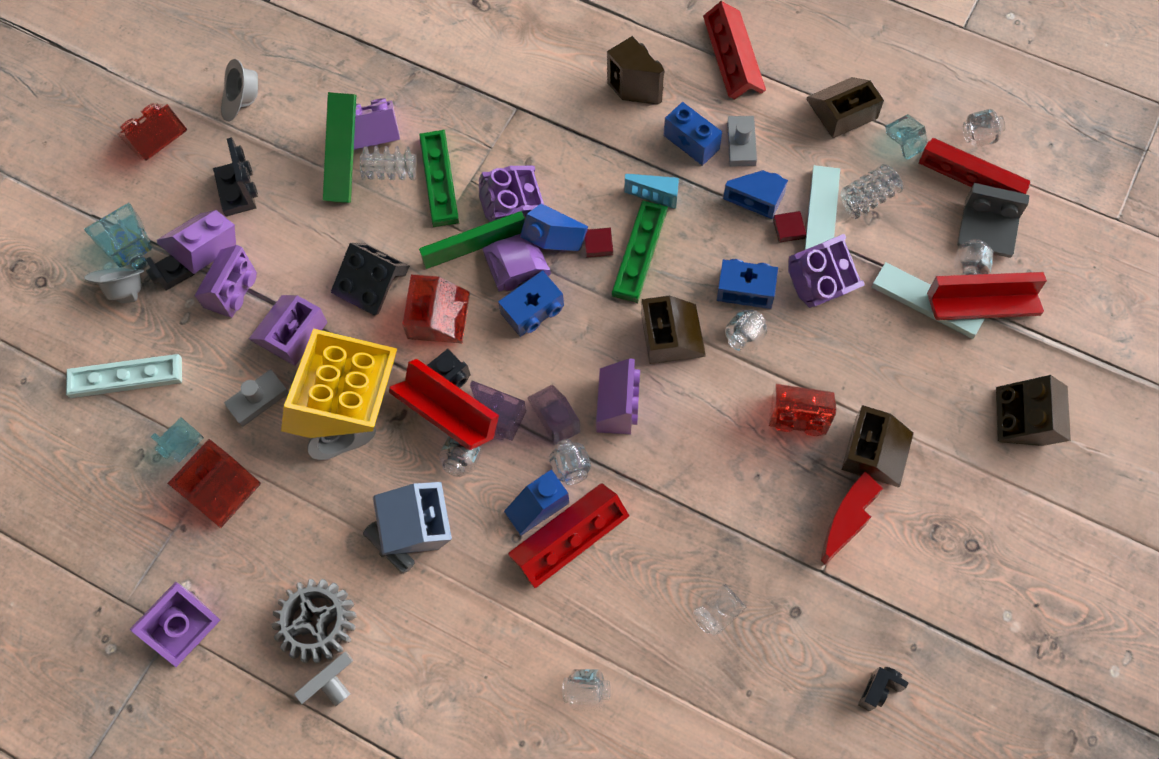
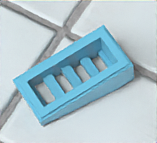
[624,174,679,208]

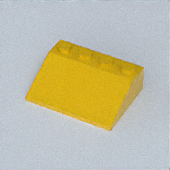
[281,329,397,438]

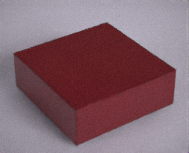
[773,211,807,243]
[585,227,613,258]

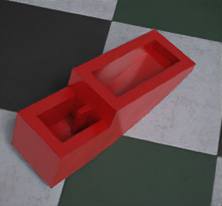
[821,472,883,565]

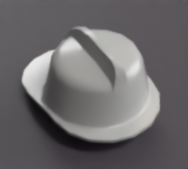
[221,59,258,122]
[84,268,144,303]
[307,427,376,460]

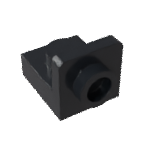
[145,255,195,291]
[427,348,471,388]
[858,666,909,711]

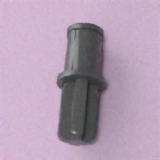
[363,521,415,574]

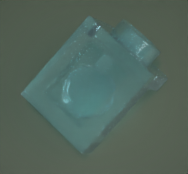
[885,114,928,159]
[151,417,204,463]

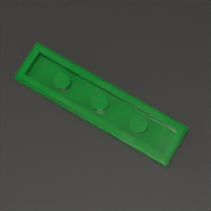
[323,92,357,203]
[419,130,460,227]
[612,200,668,303]
[419,211,525,269]

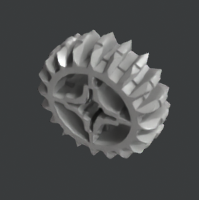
[271,579,357,663]

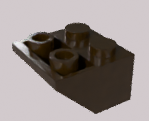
[607,36,665,105]
[806,77,884,138]
[641,295,706,364]
[996,375,1071,446]
[841,405,914,487]

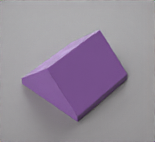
[130,582,220,667]

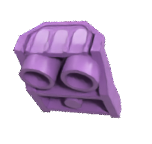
[479,166,547,222]
[482,234,551,292]
[788,234,865,308]

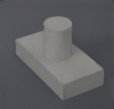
[727,116,757,166]
[224,369,289,427]
[294,651,354,706]

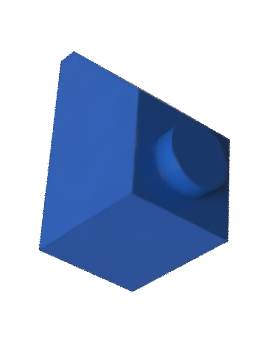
[723,170,788,219]
[520,203,588,251]
[504,469,570,536]

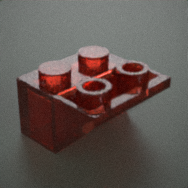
[117,103,187,161]
[402,274,470,344]
[769,384,837,436]
[167,439,261,528]

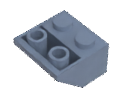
[373,482,452,555]

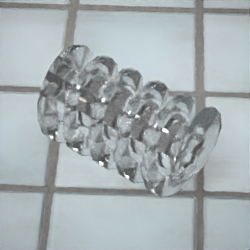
[360,146,417,181]
[841,164,903,219]

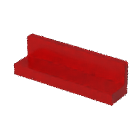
[703,1,766,100]
[918,138,1031,194]
[927,272,1047,320]
[389,359,499,450]
[508,483,630,588]

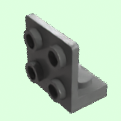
[957,183,1030,258]

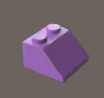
[157,210,236,274]

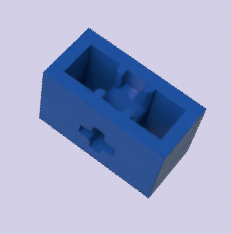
[664,101,722,166]
[716,259,778,309]
[498,270,564,337]

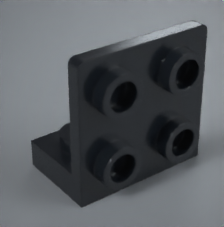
[213,137,258,217]
[331,243,410,315]

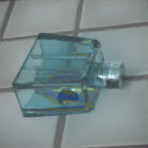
[84,203,152,270]

